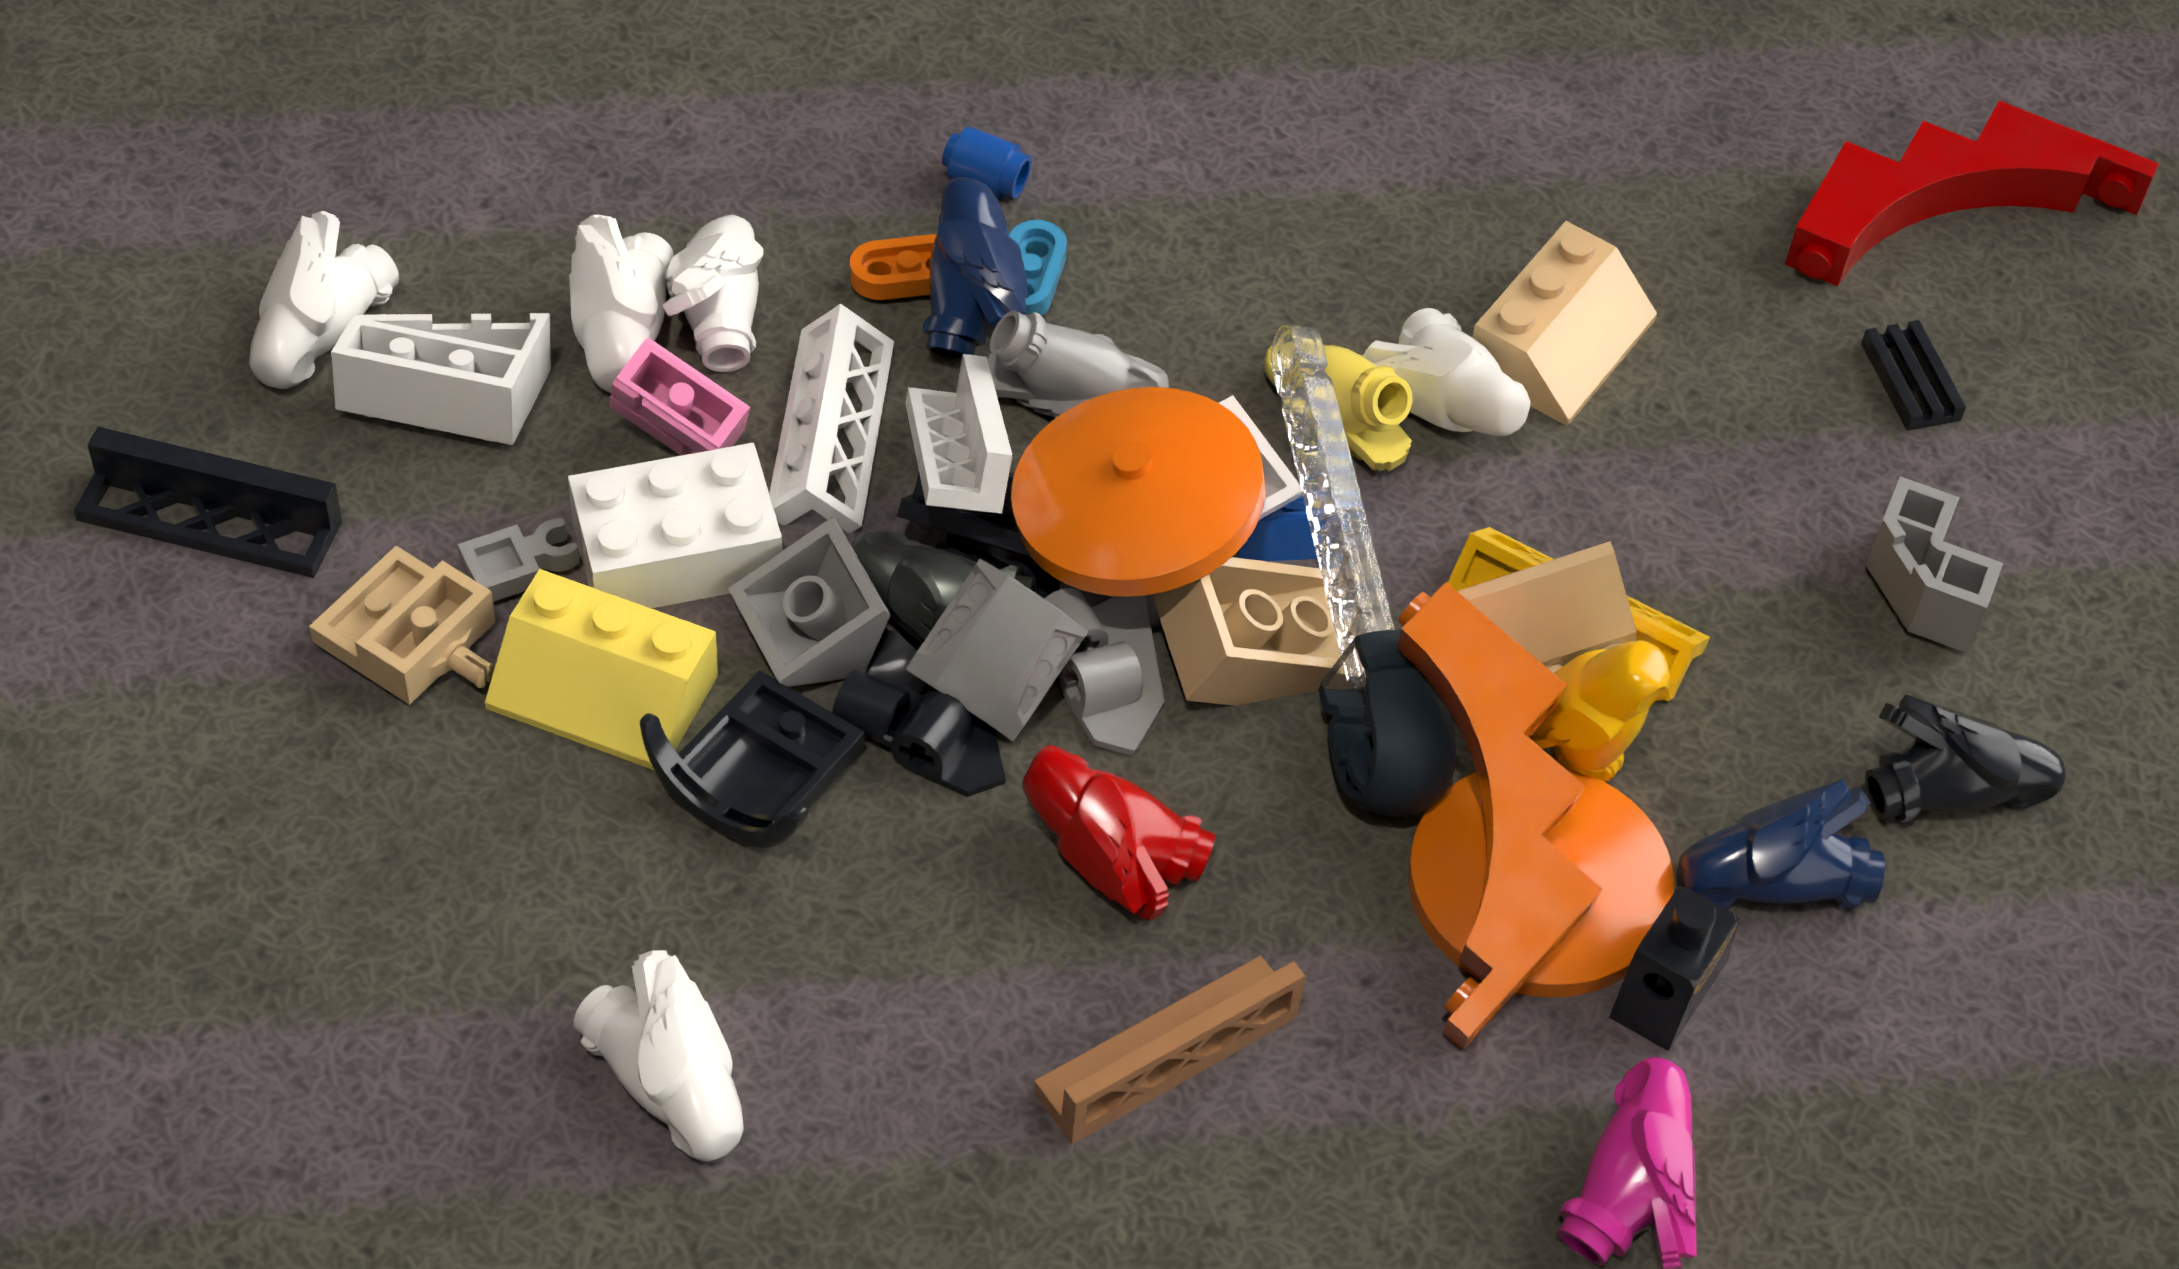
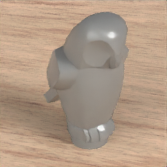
[988,310,1169,418]

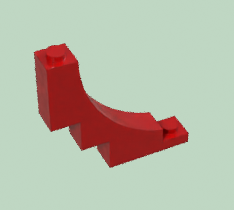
[1785,100,2160,286]

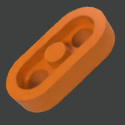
[850,234,937,300]

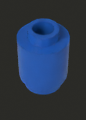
[942,126,1032,200]

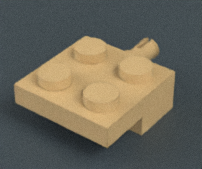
[309,546,496,705]

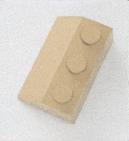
[1472,221,1657,426]
[1457,541,1637,673]

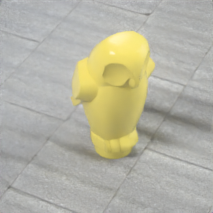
[1264,333,1413,471]

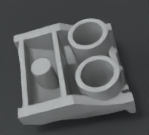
[905,559,1088,742]

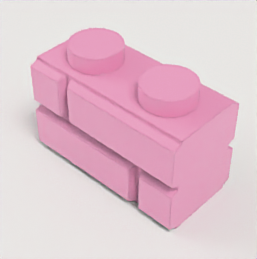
[609,337,751,456]

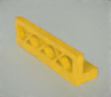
[1447,527,1710,701]

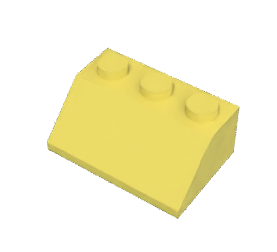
[485,569,718,770]

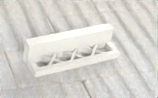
[769,304,894,533]
[906,354,1012,514]

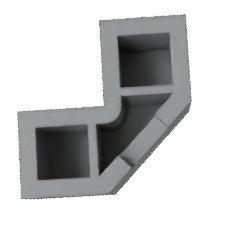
[1866,476,2003,653]

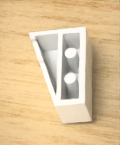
[331,313,551,445]

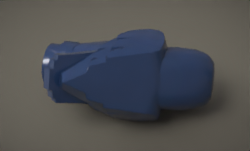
[922,177,1028,359]
[1678,779,1885,909]

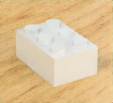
[568,443,783,608]

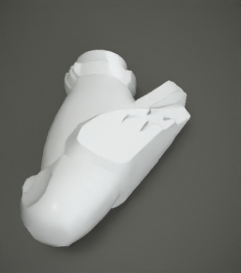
[249,211,399,389]
[569,214,674,393]
[662,215,763,372]
[1363,308,1531,436]
[574,950,744,1162]

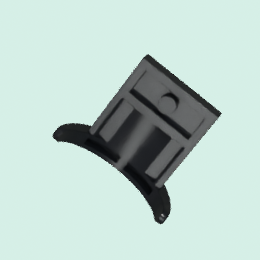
[640,670,865,848]

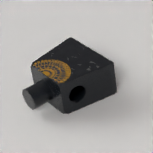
[1609,887,1740,1052]

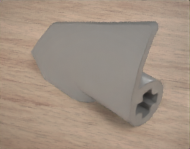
[1044,588,1165,756]

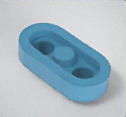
[1009,220,1067,316]

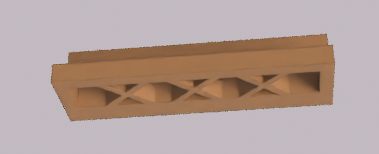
[1033,955,1306,1145]

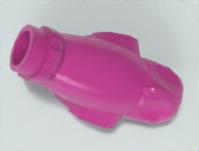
[1557,1057,1697,1269]

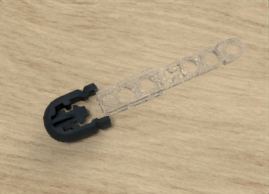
[1271,325,1456,818]

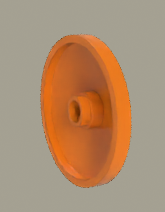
[1011,387,1266,597]
[1408,767,1674,997]

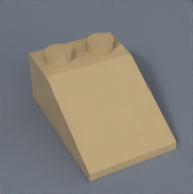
[1153,557,1367,706]

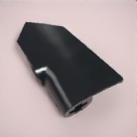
[832,630,1006,797]

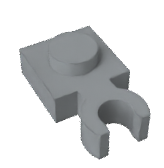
[457,518,579,602]

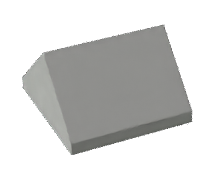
[728,517,890,687]

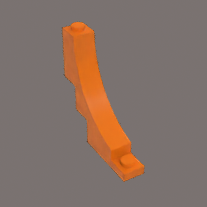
[1397,582,1604,1050]

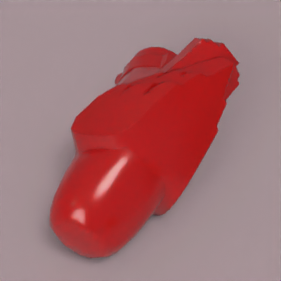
[1022,745,1215,921]

